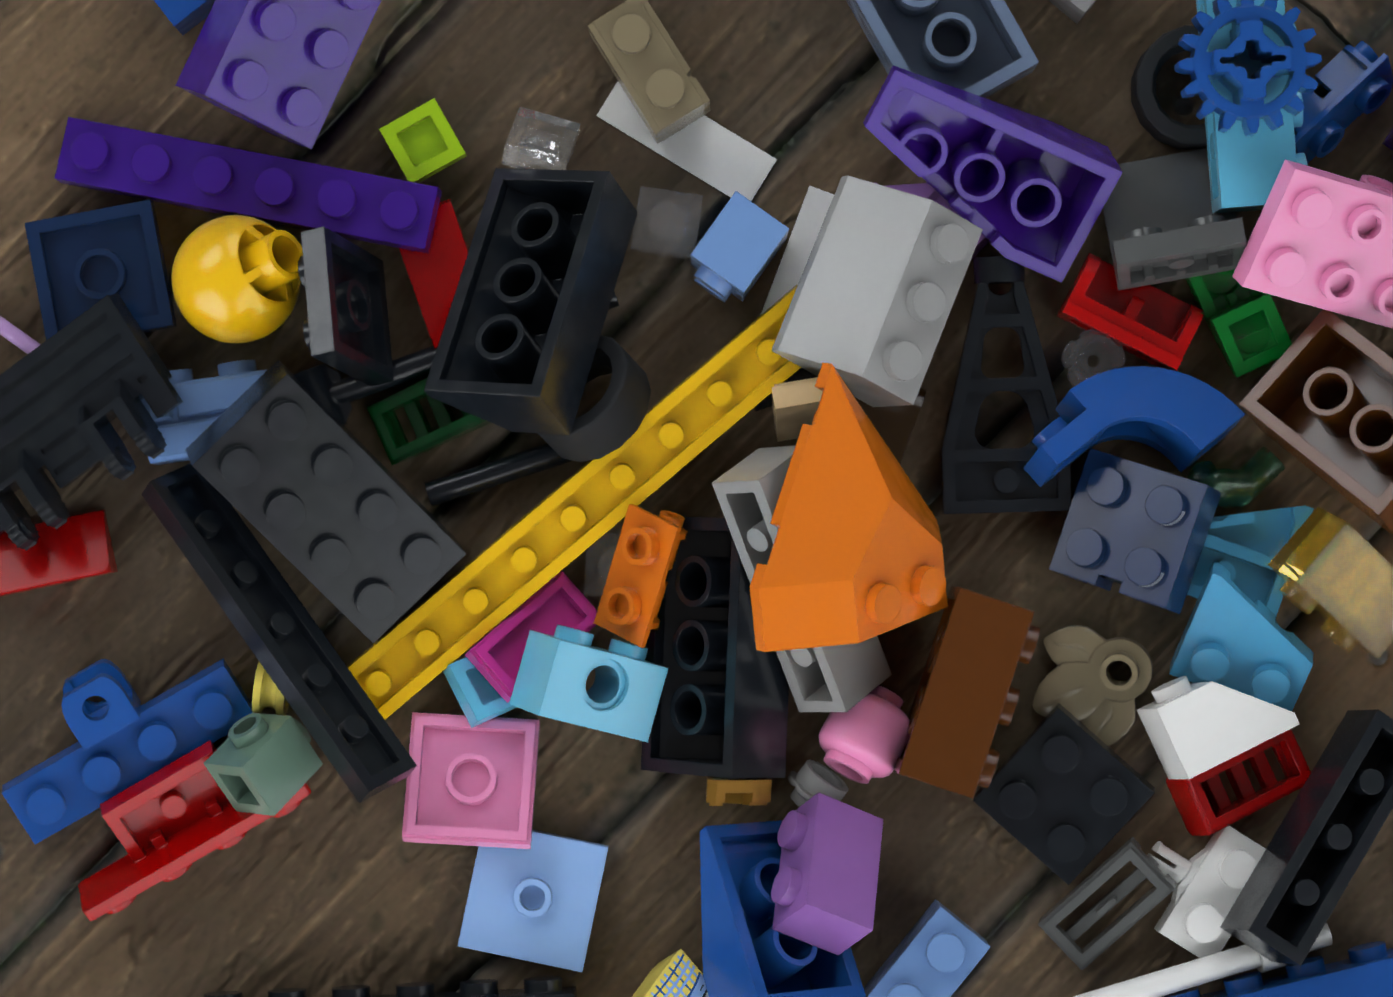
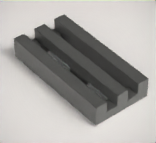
[1038,837,1177,970]

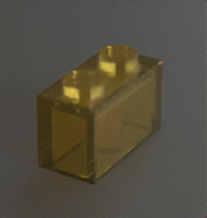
[1268,507,1393,659]

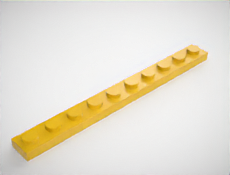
[347,285,801,720]

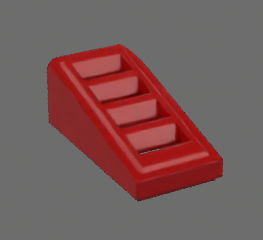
[1166,729,1311,836]

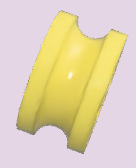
[252,661,289,715]

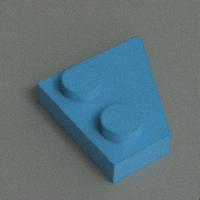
[1187,505,1314,616]
[1169,562,1314,711]

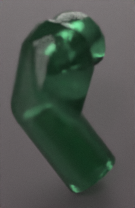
[1187,446,1285,507]

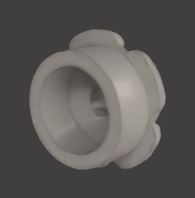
[788,760,848,807]

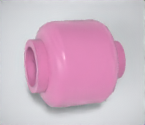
[818,686,910,784]

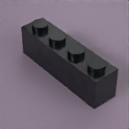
[1220,709,1393,966]

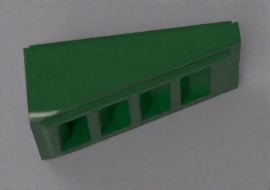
[367,379,491,465]

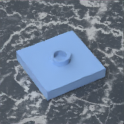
[458,830,609,972]

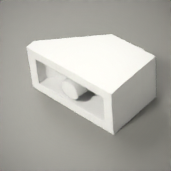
[1137,676,1300,779]

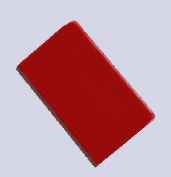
[0,510,118,597]

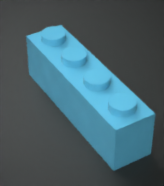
[1196,0,1308,214]

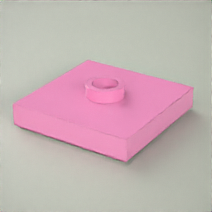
[402,712,540,849]

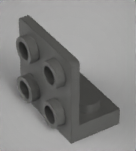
[1103,148,1247,291]

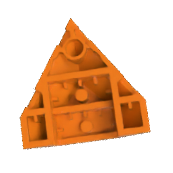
[750,362,948,652]

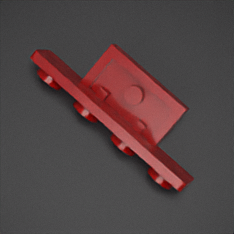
[78,740,311,921]

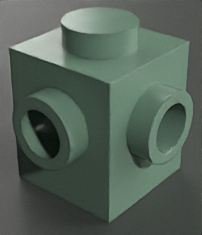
[203,712,323,816]

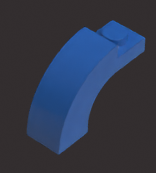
[1023,366,1245,487]

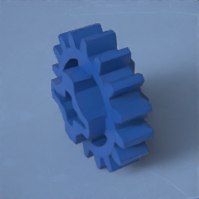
[1174,0,1322,136]

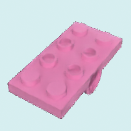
[1232,159,1393,329]

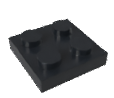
[298,226,394,387]
[973,703,1155,885]

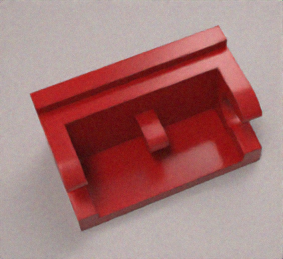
[1056,253,1204,371]

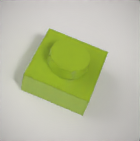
[379,98,467,183]

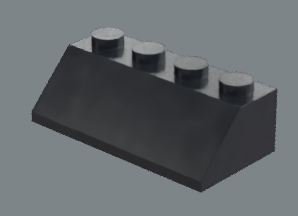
[424,168,638,435]
[641,517,789,779]

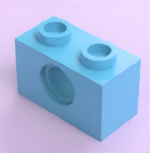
[509,624,668,743]

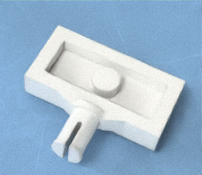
[1147,826,1266,958]

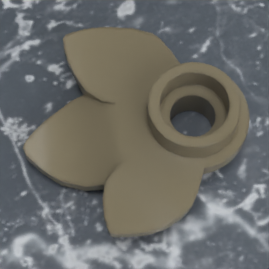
[1033,625,1153,746]

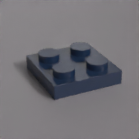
[25,199,177,340]

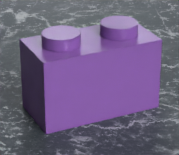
[771,792,884,955]

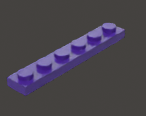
[55,117,442,254]

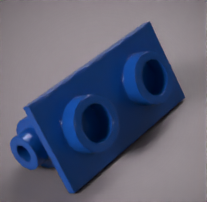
[1294,41,1393,164]

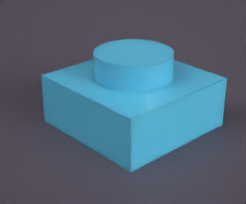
[443,657,517,728]

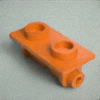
[594,504,687,648]

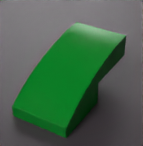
[1185,270,1292,378]

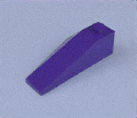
[863,66,1123,283]

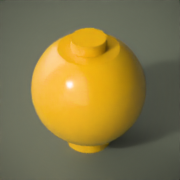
[171,215,303,344]

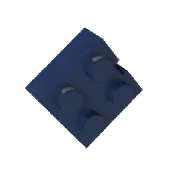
[1049,448,1221,614]

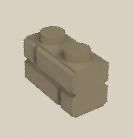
[588,0,711,144]

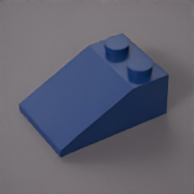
[700,820,866,997]

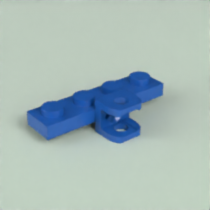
[1,658,255,844]

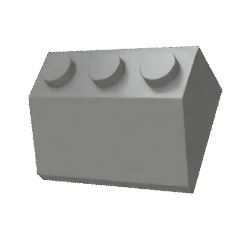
[771,176,983,407]

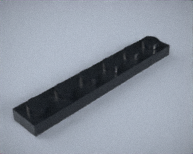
[142,463,417,803]

